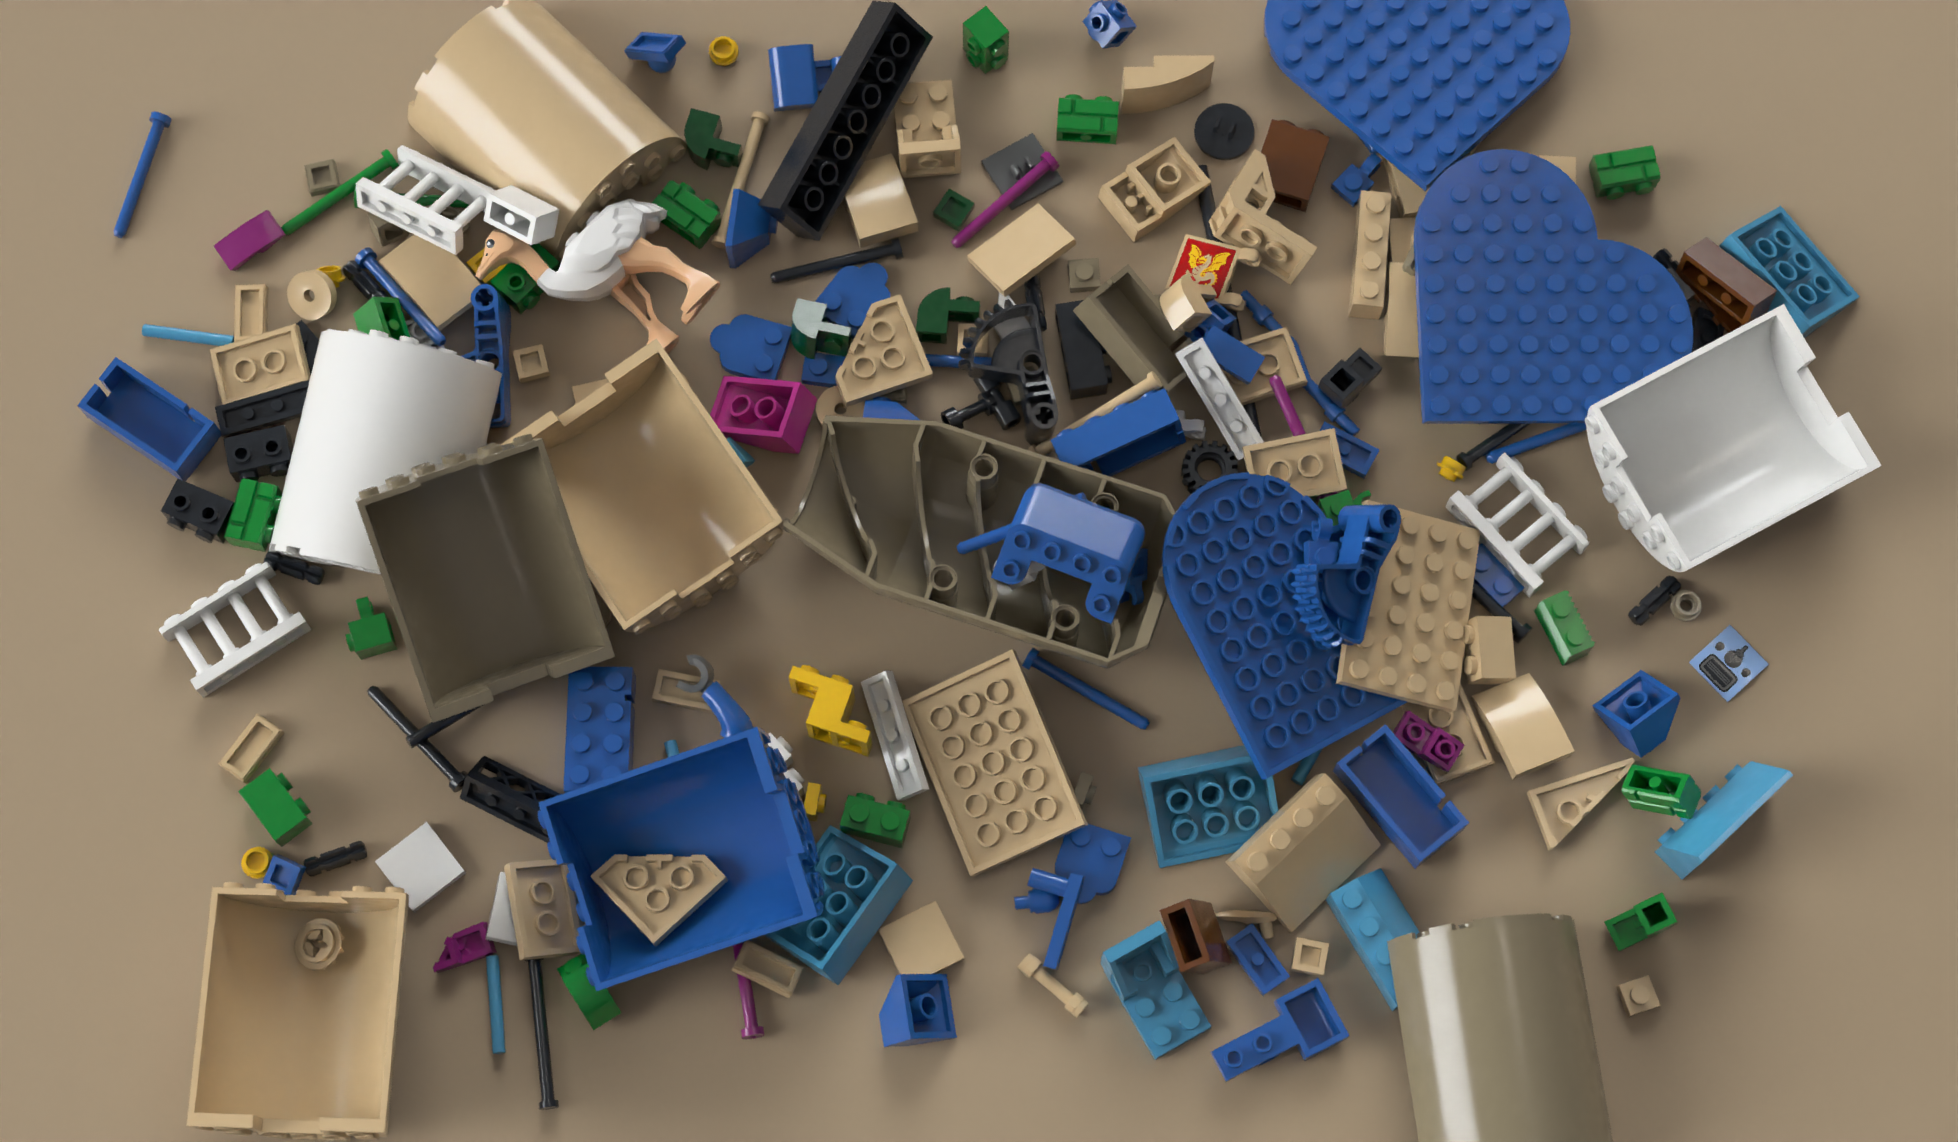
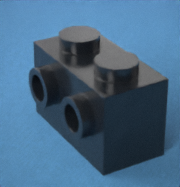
[223,425,293,482]
[161,479,234,543]

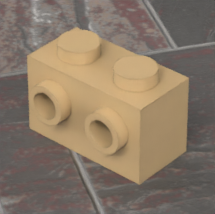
[1463,616,1516,685]

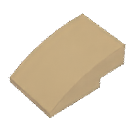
[1121,55,1214,114]
[1098,137,1211,242]
[843,153,918,248]
[379,235,481,330]
[1383,262,1419,358]
[1471,673,1574,780]

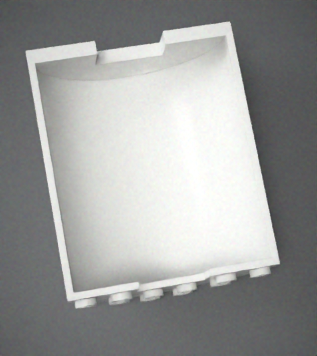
[1585,304,1882,572]
[269,329,502,575]

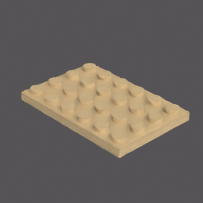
[1336,500,1480,713]
[902,649,1088,877]

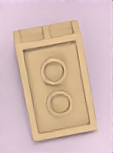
[894,80,961,178]
[1209,149,1317,285]

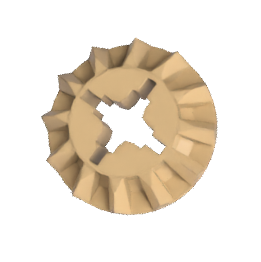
[295,918,344,970]

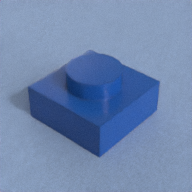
[263,854,306,895]

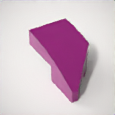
[433,922,497,973]

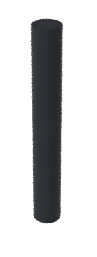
[405,704,485,748]

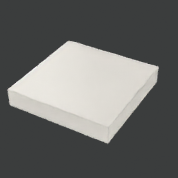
[375,822,466,913]

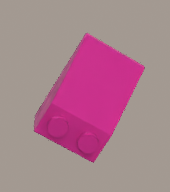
[710,376,817,454]

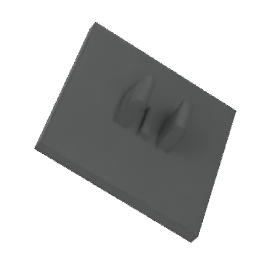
[981,133,1063,211]

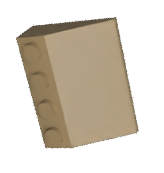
[1226,773,1381,933]

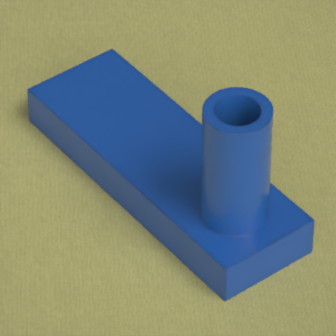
[1028,868,1085,970]

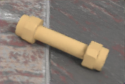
[1017,953,1089,1018]

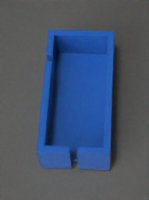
[77,357,221,481]
[1051,388,1186,477]
[564,667,636,793]
[1333,724,1469,869]

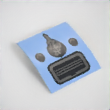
[1689,625,1769,702]

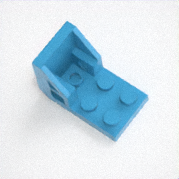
[1100,920,1212,1060]

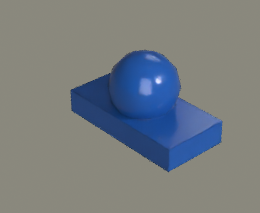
[624,32,686,73]

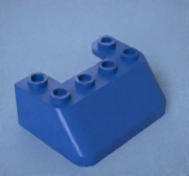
[991,483,1145,624]

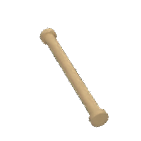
[711,111,770,249]
[1028,371,1162,456]

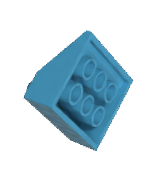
[1719,206,1860,338]
[1137,745,1279,868]
[1655,761,1793,880]
[764,825,913,985]

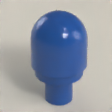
[1014,888,1060,914]

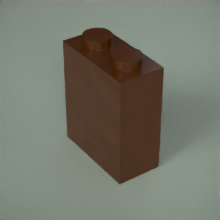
[1261,119,1330,212]
[1159,899,1232,974]

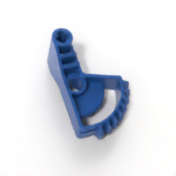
[461,284,511,428]
[1290,504,1401,648]

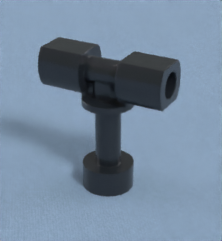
[941,378,1021,431]

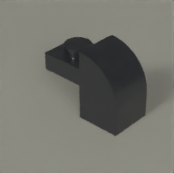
[1318,348,1382,409]

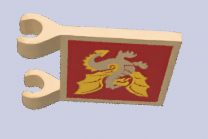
[1165,234,1262,312]

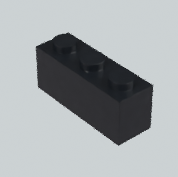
[1055,300,1112,400]

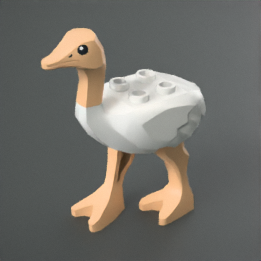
[475,199,720,354]

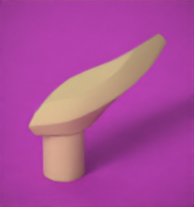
[1215,910,1277,939]

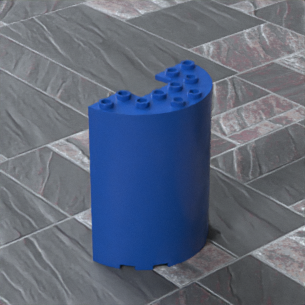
[538,727,824,991]

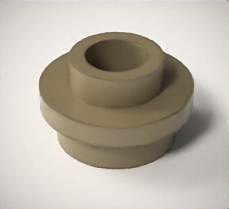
[1670,590,1702,622]

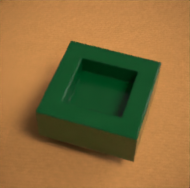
[933,188,975,231]

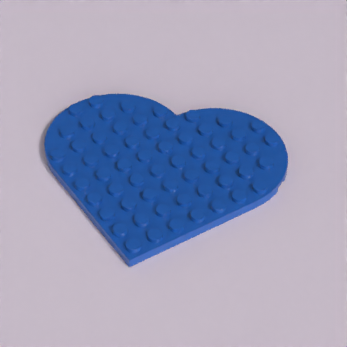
[1264,0,1570,192]
[1414,149,1693,424]
[1162,472,1407,780]

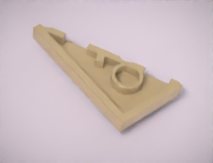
[1527,757,1635,851]

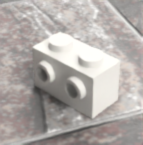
[483,185,559,245]

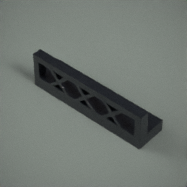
[460,756,561,843]

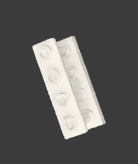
[356,145,496,255]
[1445,453,1589,598]
[159,562,312,698]

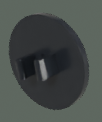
[1194,103,1254,160]

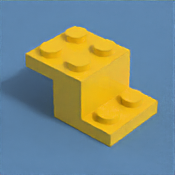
[788,665,873,757]

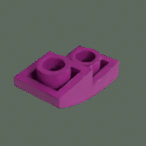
[214,210,286,271]
[1393,711,1465,772]

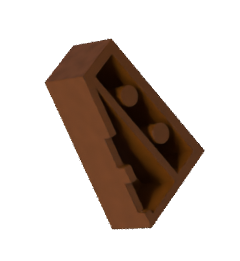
[1676,237,1777,333]

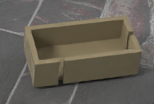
[1073,264,1193,392]

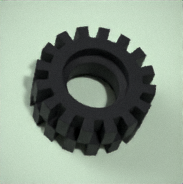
[1181,440,1238,494]

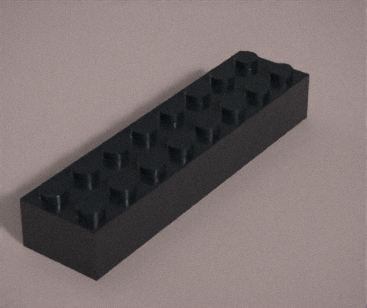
[758,0,933,241]

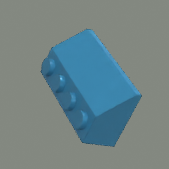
[1326,868,1420,1012]

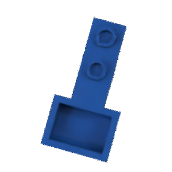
[768,44,841,112]
[1211,978,1350,1082]

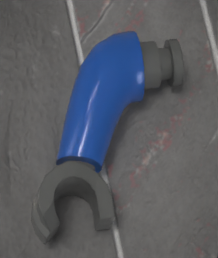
[676,655,754,738]

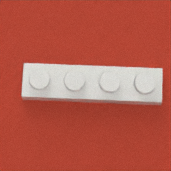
[1175,337,1264,461]
[861,670,929,801]

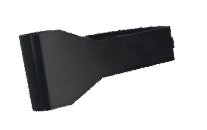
[958,299,1058,446]

